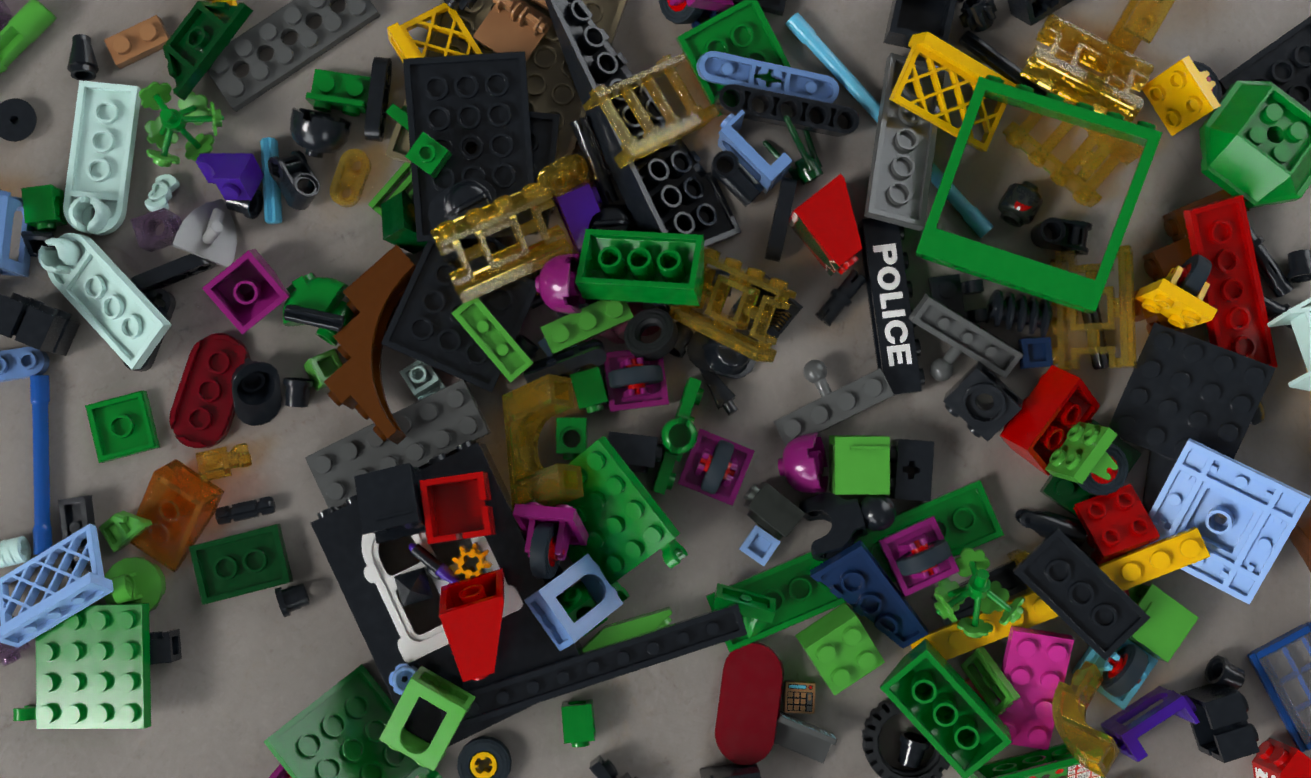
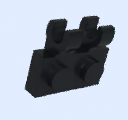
[928,274,988,323]

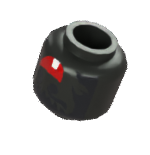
[998,181,1043,227]

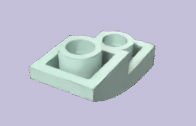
[400,360,446,401]

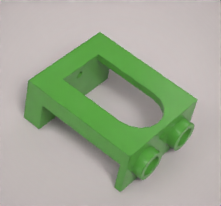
[379,666,476,771]

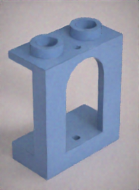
[717,110,793,194]
[0,190,34,277]
[524,554,624,651]

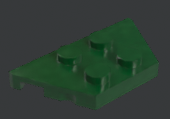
[163,1,253,101]

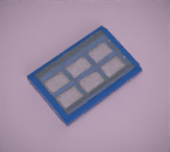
[1247,622,1311,752]

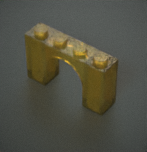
[502,374,584,512]

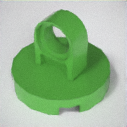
[104,557,166,612]

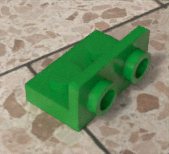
[306,69,371,117]

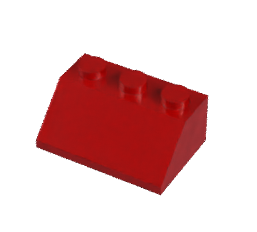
[1000,365,1100,476]

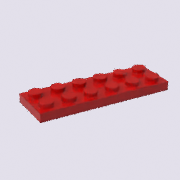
[1183,195,1278,368]

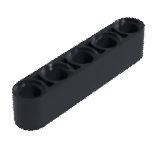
[714,84,859,137]

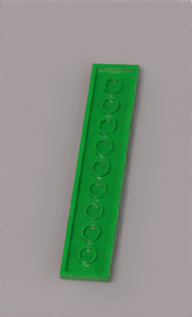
[706,480,1004,652]

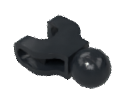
[799,492,897,561]

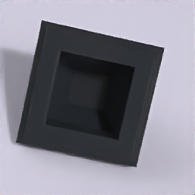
[21,231,55,257]
[394,567,433,606]

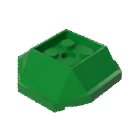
[1199,81,1311,209]

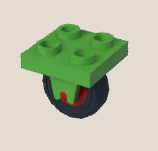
[1045,422,1129,495]

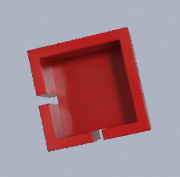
[419,471,496,544]

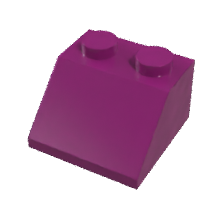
[202,249,290,335]

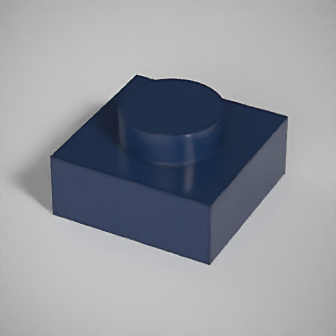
[1018,337,1053,369]

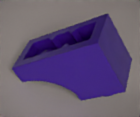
[195,153,264,200]
[552,182,601,253]

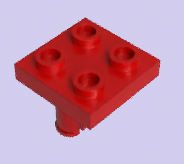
[1073,484,1160,561]

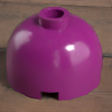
[535,254,587,314]
[778,432,828,493]

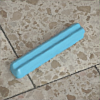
[260,137,282,224]

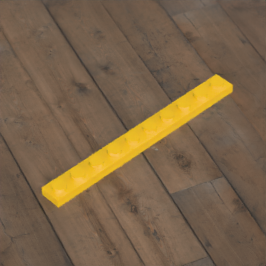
[911,527,1210,660]

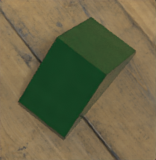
[381,190,427,254]

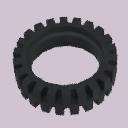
[862,698,950,778]

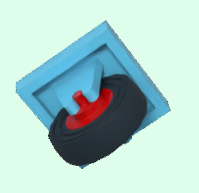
[1071,639,1158,710]

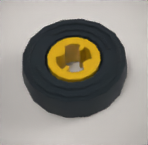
[457,736,512,778]

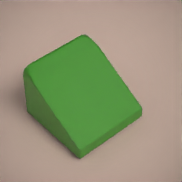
[304,349,343,391]

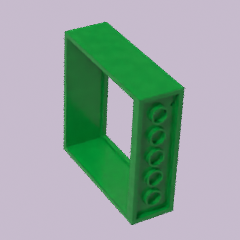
[916,75,1163,314]

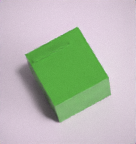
[829,435,890,495]
[1129,583,1199,663]

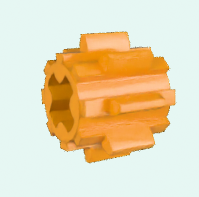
[452,542,492,579]

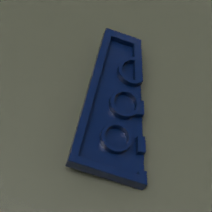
[810,540,929,649]

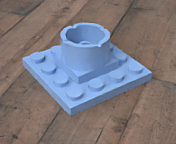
[1139,438,1311,605]

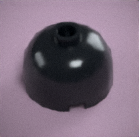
[290,108,352,158]

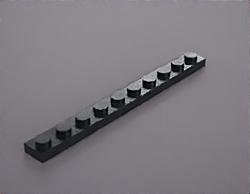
[439,603,747,729]

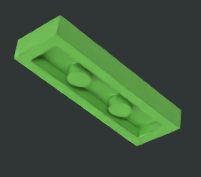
[451,294,534,383]
[540,300,634,355]

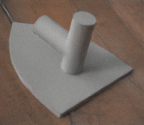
[172,199,237,268]

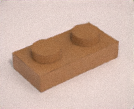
[104,15,170,69]

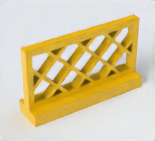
[387,2,483,62]
[889,31,1016,152]

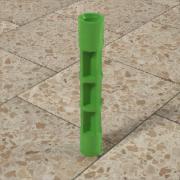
[0,0,57,74]

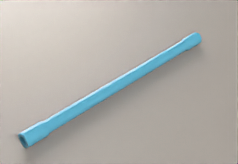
[785,12,994,238]

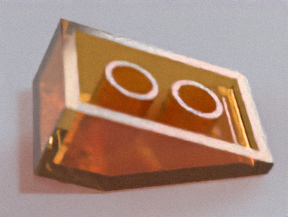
[130,459,224,572]

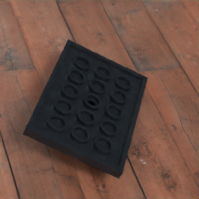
[403,51,538,242]

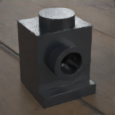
[150,629,182,665]

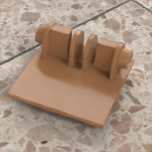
[473,0,553,62]

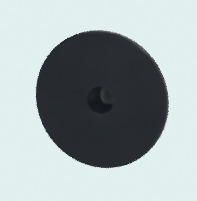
[0,98,37,142]

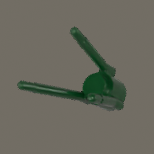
[763,115,824,185]

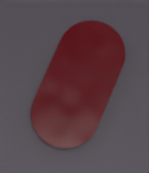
[169,333,250,449]
[715,642,784,765]

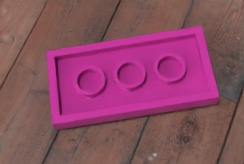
[995,626,1074,750]

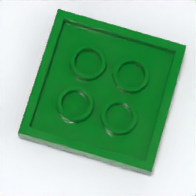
[676,0,791,117]

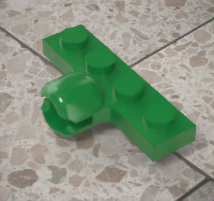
[651,377,704,495]

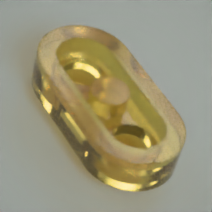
[330,149,371,208]
[537,154,588,197]

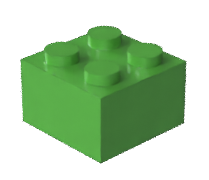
[795,602,885,696]

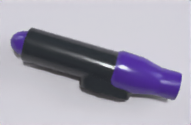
[409,543,461,584]

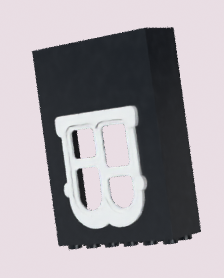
[311,440,584,747]

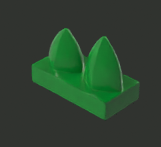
[713,583,776,639]

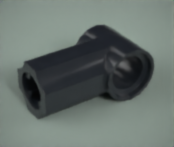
[710,150,764,207]

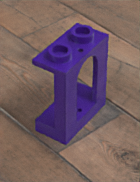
[1100,686,1200,762]

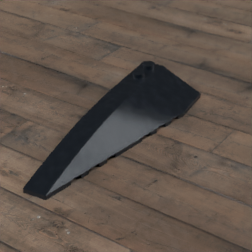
[545,0,741,250]

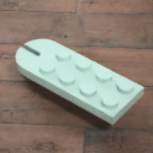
[63,80,141,236]
[38,233,172,370]

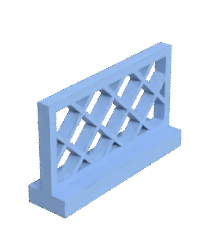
[0,524,114,648]

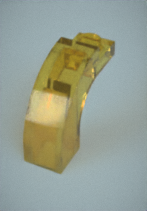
[1052,661,1120,778]

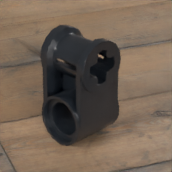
[268,150,320,210]
[1030,217,1092,255]

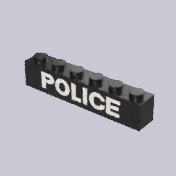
[858,218,925,396]

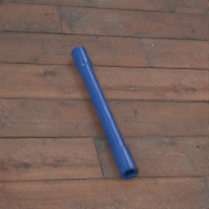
[30,375,53,555]

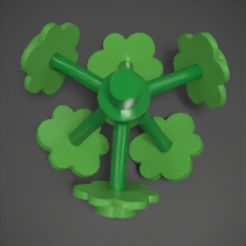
[139,82,224,167]
[934,548,1025,638]

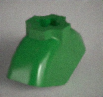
[283,272,349,327]

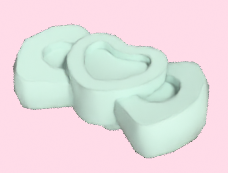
[144,174,180,214]

